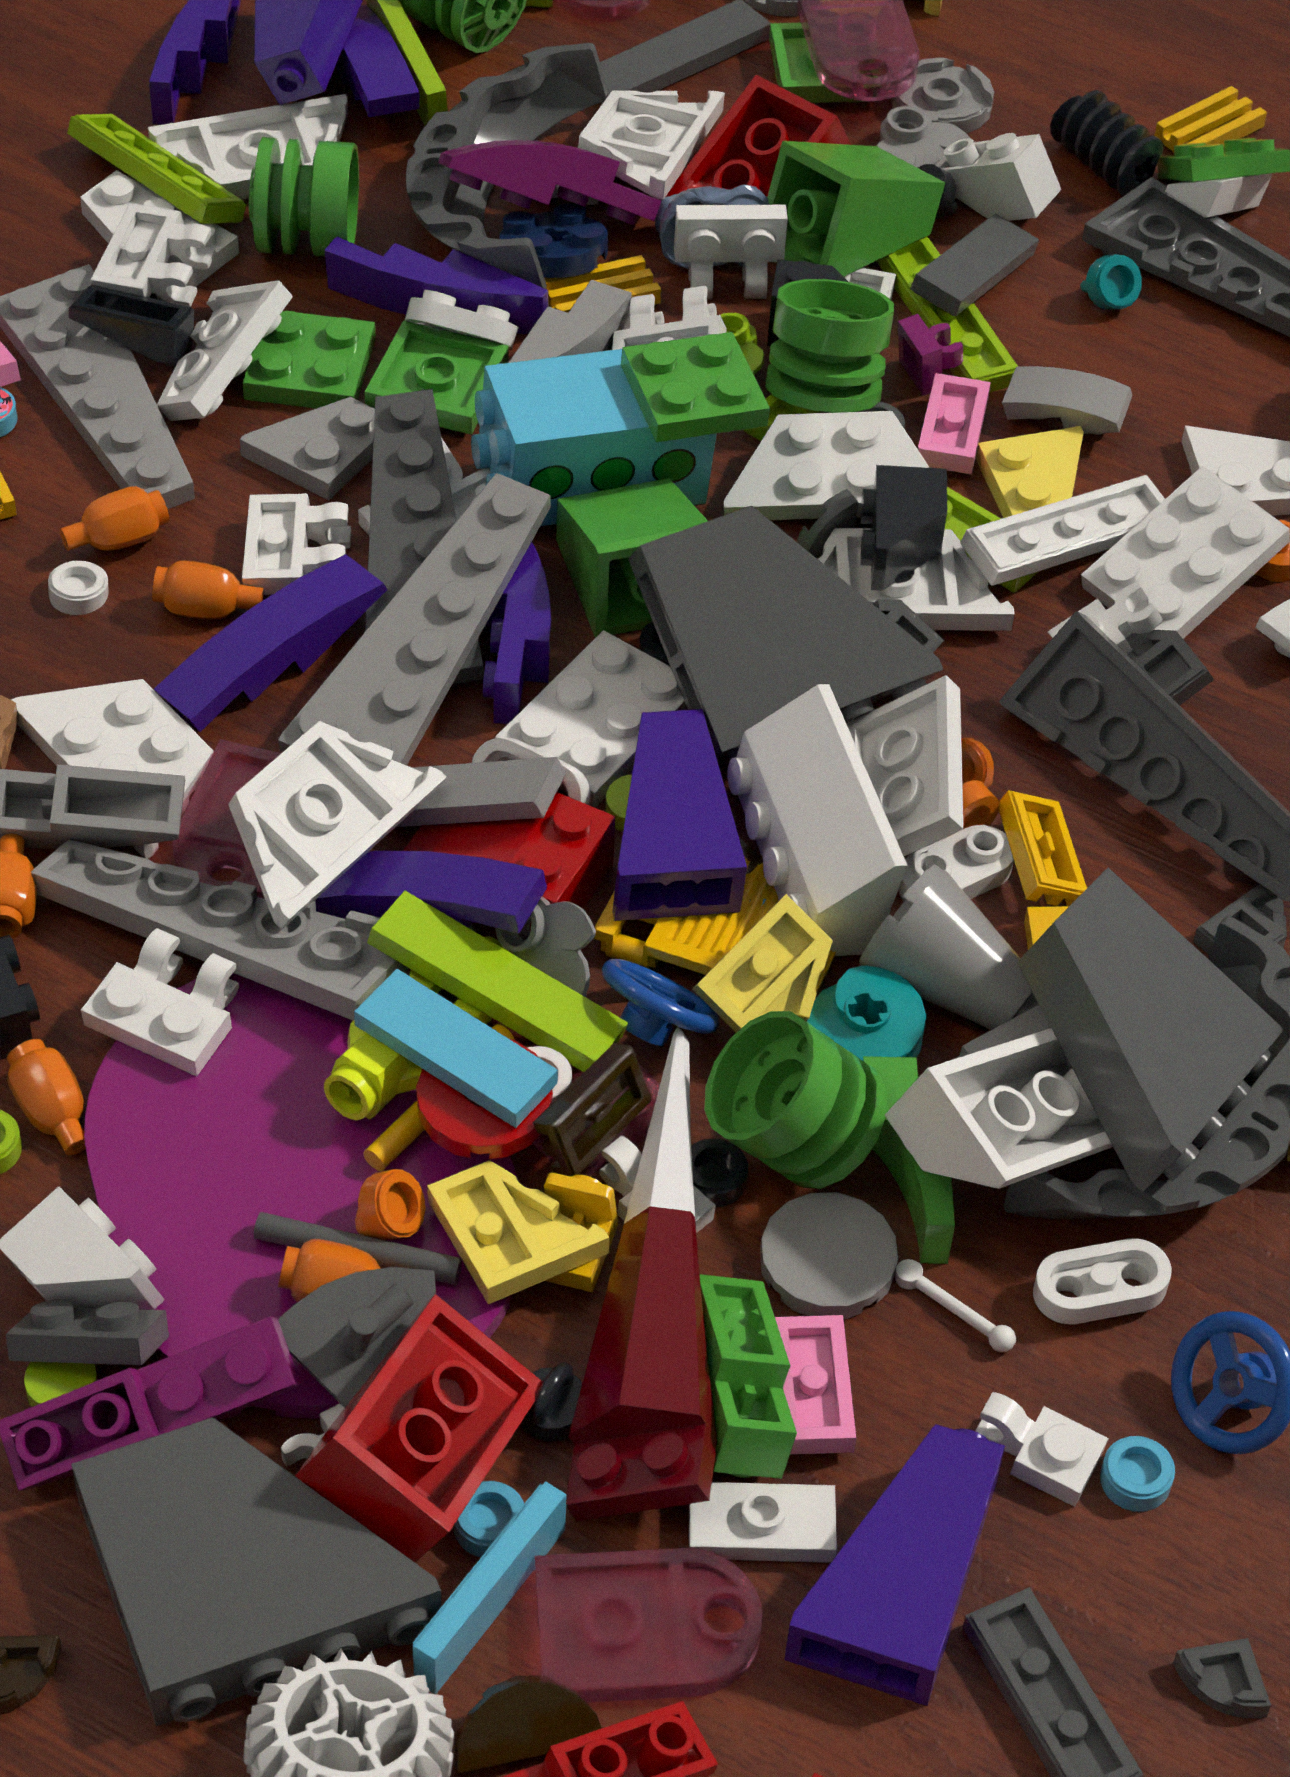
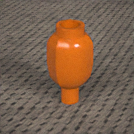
[59,486,169,551]
[152,560,264,620]
[0,833,37,939]
[7,1039,86,1156]
[278,1239,381,1302]

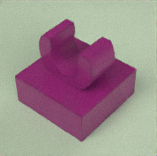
[898,314,963,396]

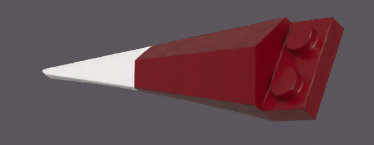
[566,1027,717,1521]

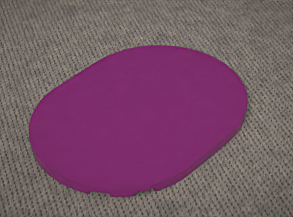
[84,973,519,1419]

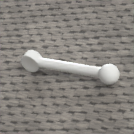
[895,1259,1016,1352]

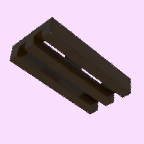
[533,1043,652,1177]

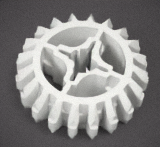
[243,1649,454,1777]

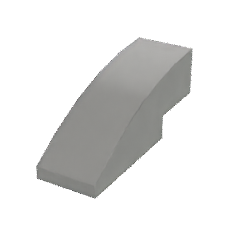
[509,280,631,363]
[0,764,185,849]

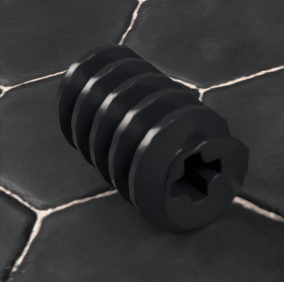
[1050,90,1164,197]

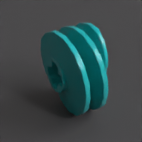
[807,965,926,1061]

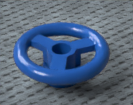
[602,959,720,1046]
[1171,1311,1290,1454]

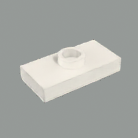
[689,1482,837,1562]

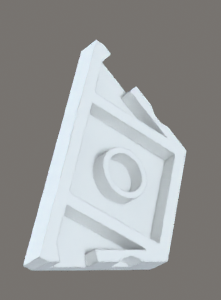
[578,91,725,200]
[148,94,348,199]
[724,411,930,520]
[818,528,1015,631]
[12,679,215,859]
[228,721,447,930]

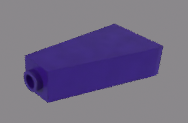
[254,0,363,105]
[612,709,747,921]
[784,1424,1005,1706]

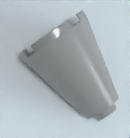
[859,864,1039,1030]

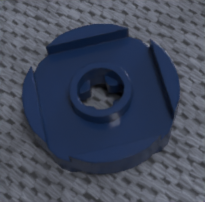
[499,203,608,278]

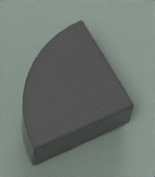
[797,489,858,558]
[1173,1638,1271,1718]

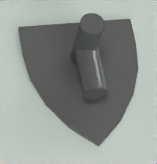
[278,1267,436,1408]

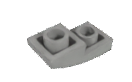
[1002,366,1133,435]

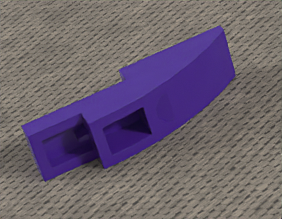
[483,542,551,724]

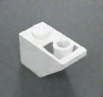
[935,133,1061,221]
[0,1186,165,1310]

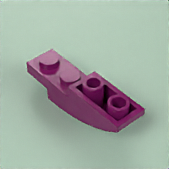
[438,140,661,225]
[0,1316,302,1491]

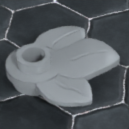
[877,106,971,167]
[495,897,596,997]

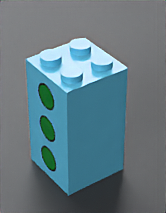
[471,349,717,526]

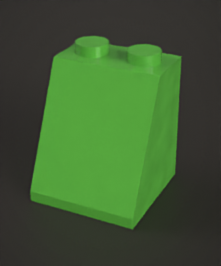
[767,141,945,277]
[556,478,708,638]

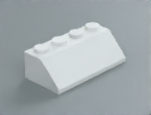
[728,684,907,956]
[885,1028,1113,1189]

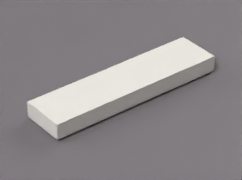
[960,475,1165,586]

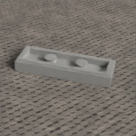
[396,757,566,827]

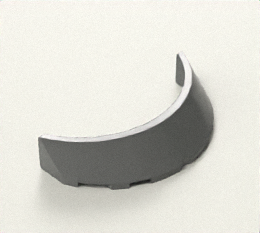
[406,43,608,289]
[1004,916,1290,1220]

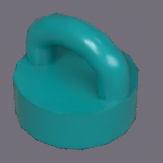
[1080,254,1142,310]

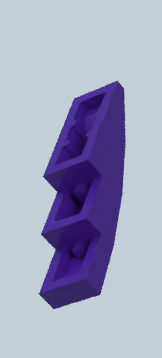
[149,0,241,125]
[335,5,419,117]
[325,236,548,334]
[154,554,388,732]
[314,851,547,934]

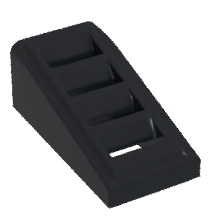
[68,285,195,368]

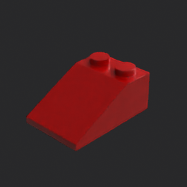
[666,75,851,197]
[403,793,615,932]
[295,1294,543,1563]

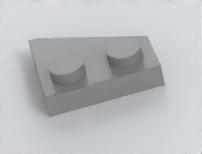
[240,397,375,500]

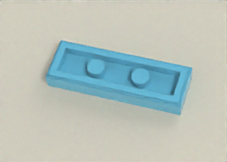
[354,969,558,1128]
[413,1481,567,1694]

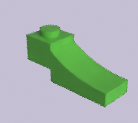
[863,1056,955,1264]
[700,1274,797,1479]

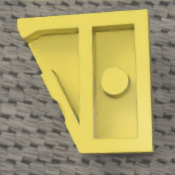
[976,426,1084,518]
[693,894,833,1033]
[427,1160,609,1304]

